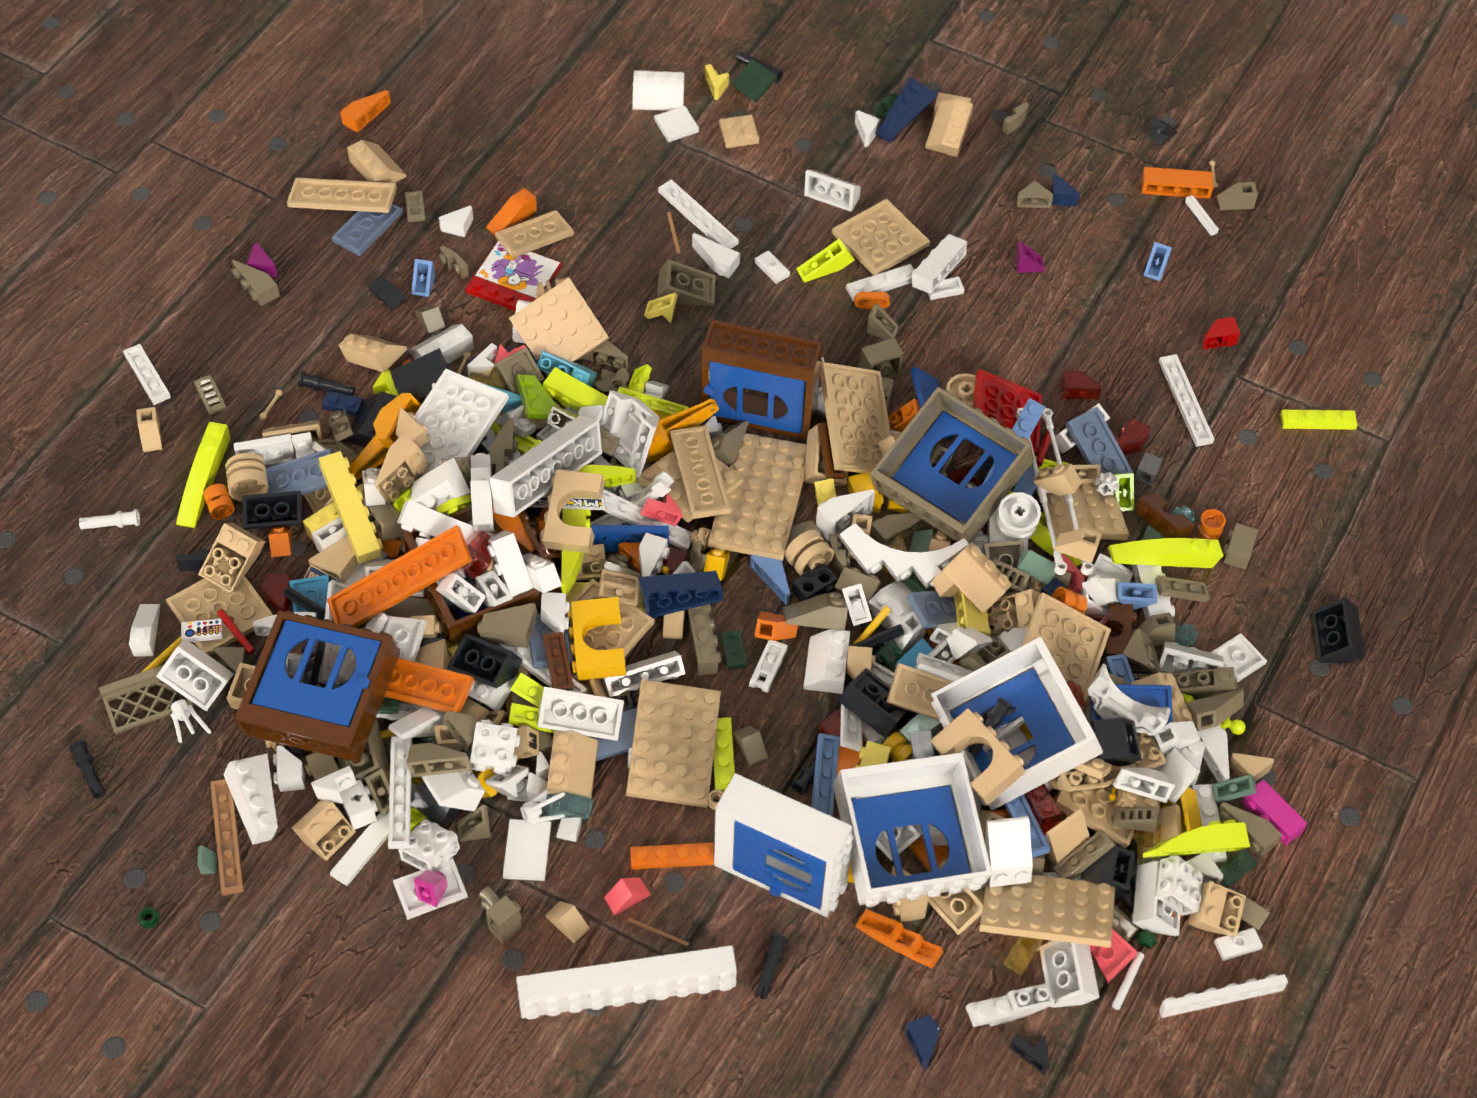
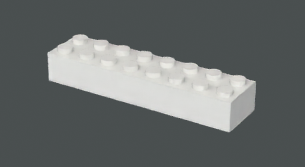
[490,416,602,518]

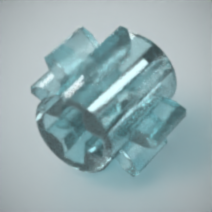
[1172,505,1196,523]
[1175,623,1199,647]

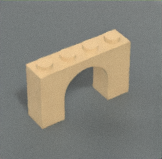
[540,469,605,554]
[930,709,1026,806]

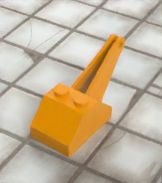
[348,393,422,481]
[645,399,719,463]

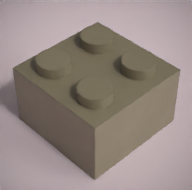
[859,338,904,379]

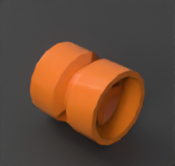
[203,484,235,520]
[1196,509,1226,541]
[1051,587,1087,614]

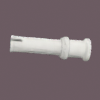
[79,509,140,530]

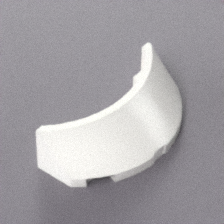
[1088,664,1171,736]

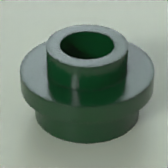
[138,907,160,928]
[1137,930,1158,949]

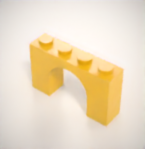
[568,597,626,681]

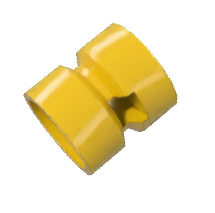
[882,732,913,762]

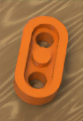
[854,291,890,309]

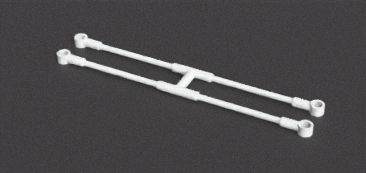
[1016,408,1094,575]

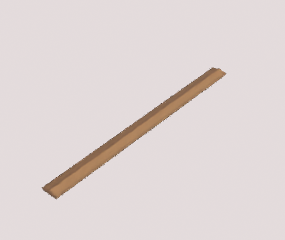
[667,212,681,254]
[627,917,689,946]

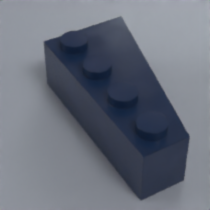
[876,77,938,143]

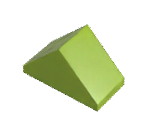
[1114,473,1134,511]

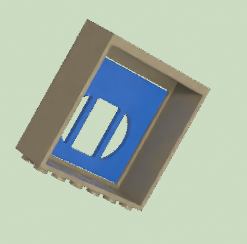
[870,387,1034,544]

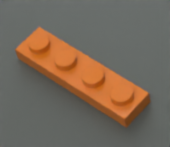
[630,843,714,870]

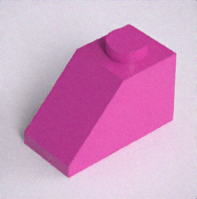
[414,869,448,907]

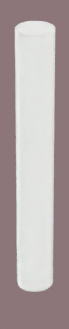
[1112,952,1144,1010]

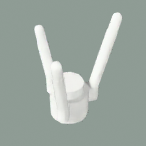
[171,699,212,743]
[521,789,571,824]

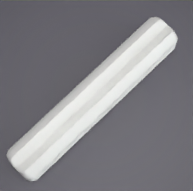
[1185,195,1219,236]

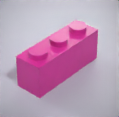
[1242,780,1308,846]

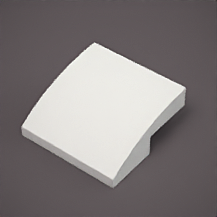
[1157,748,1200,803]

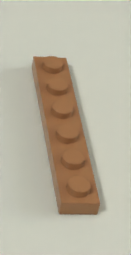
[210,779,244,896]

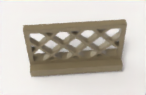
[99,665,193,734]

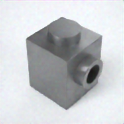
[1135,452,1163,486]

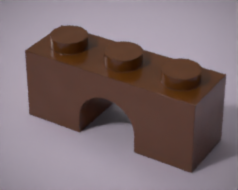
[1135,492,1195,538]
[1106,604,1137,664]

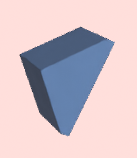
[1143,242,1172,281]
[411,259,435,297]
[1012,466,1037,497]
[1117,582,1157,610]

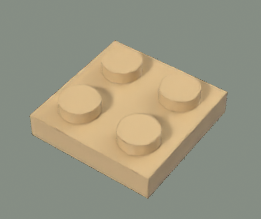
[719,115,759,148]

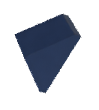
[1051,174,1080,207]

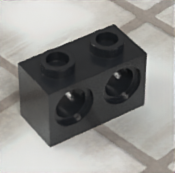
[792,563,838,602]

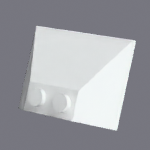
[600,390,660,477]

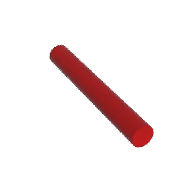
[1036,430,1051,467]
[217,609,255,655]

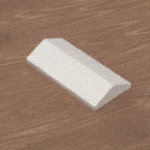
[537,687,624,741]

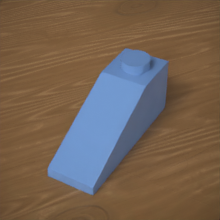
[750,555,790,605]

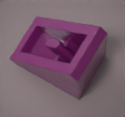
[1015,242,1045,273]
[247,243,277,278]

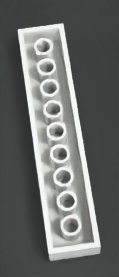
[516,946,737,1019]

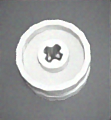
[995,493,1041,541]

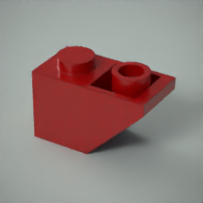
[1202,317,1240,349]

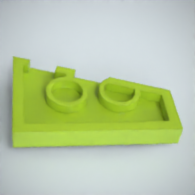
[515,374,558,420]

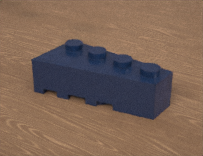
[638,571,723,618]

